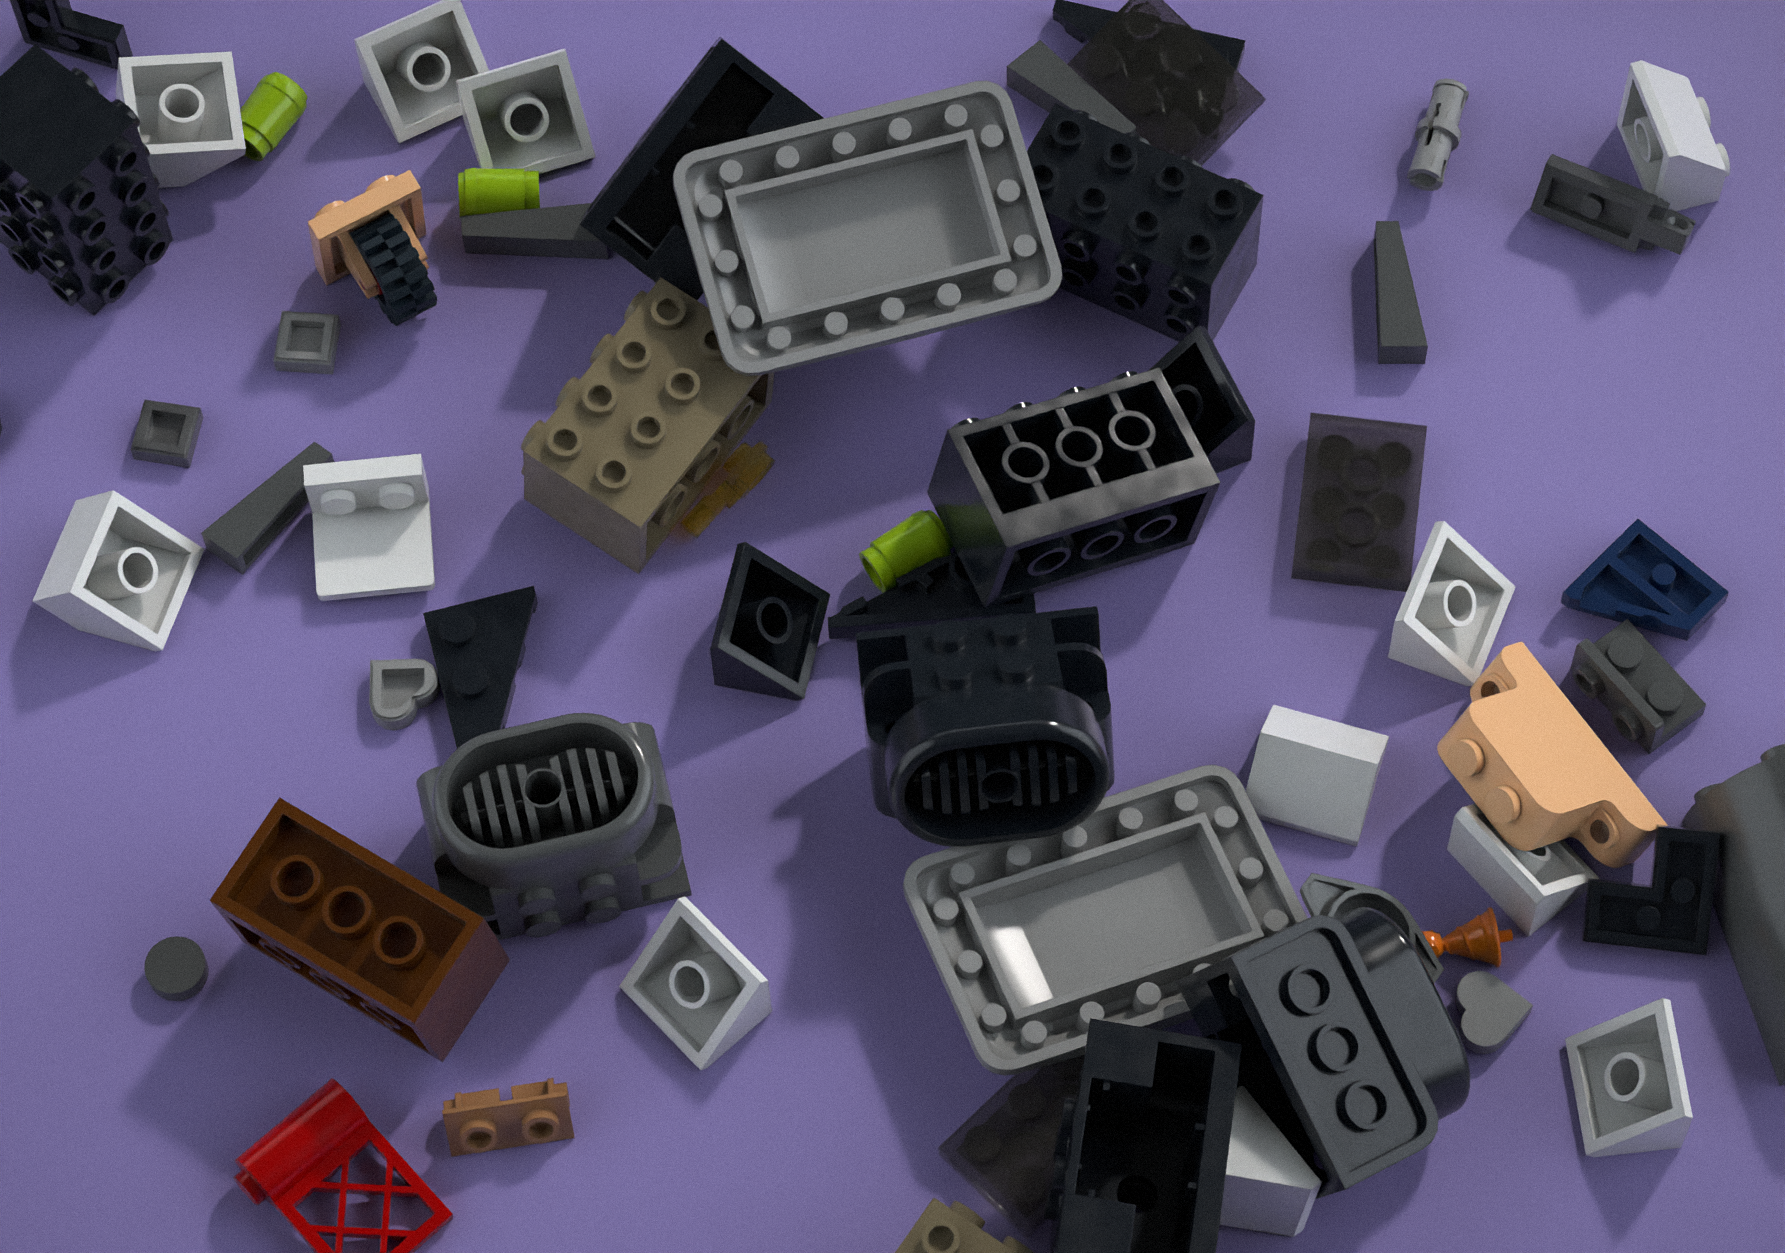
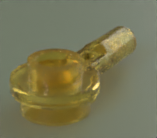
[680,441,775,538]

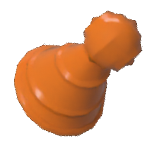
[1422,907,1513,968]

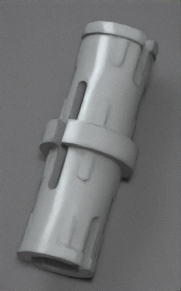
[1407,78,1469,191]

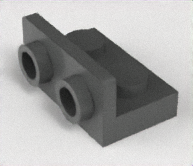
[1570,619,1706,754]

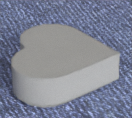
[369,659,441,730]
[1455,971,1533,1054]

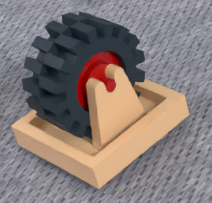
[308,170,438,326]

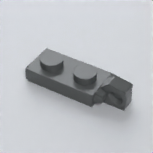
[1530,154,1696,255]

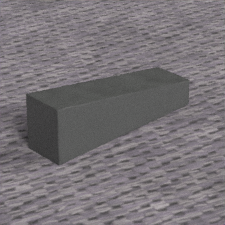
[1007,40,1137,134]
[460,203,608,259]
[1373,221,1428,364]
[201,442,334,575]

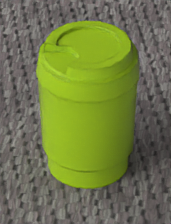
[240,72,307,161]
[458,168,540,216]
[859,510,953,593]

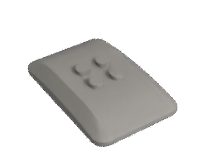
[673,81,1062,376]
[903,765,1308,1076]

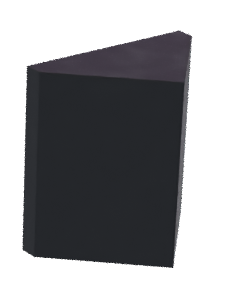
[1148,326,1255,474]
[710,542,830,701]

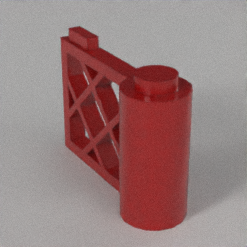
[233,1078,453,1253]

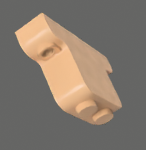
[1437,642,1668,868]

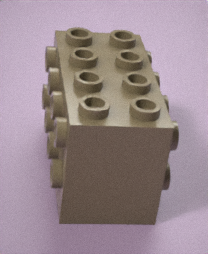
[521,278,775,574]

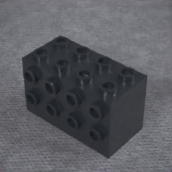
[0,44,173,316]
[1027,103,1263,342]

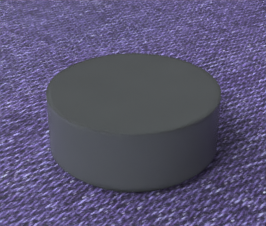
[144,936,209,1001]

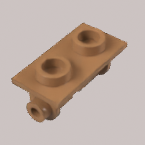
[442,1078,575,1157]

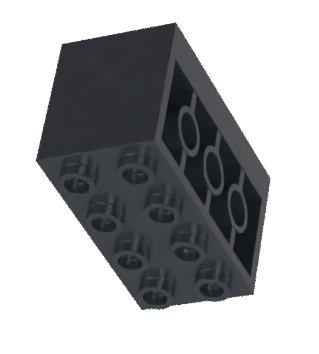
[927,368,1221,608]

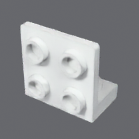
[303,454,435,601]

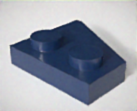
[1561,519,1729,641]

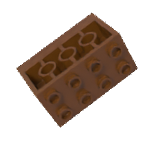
[209,797,510,1062]

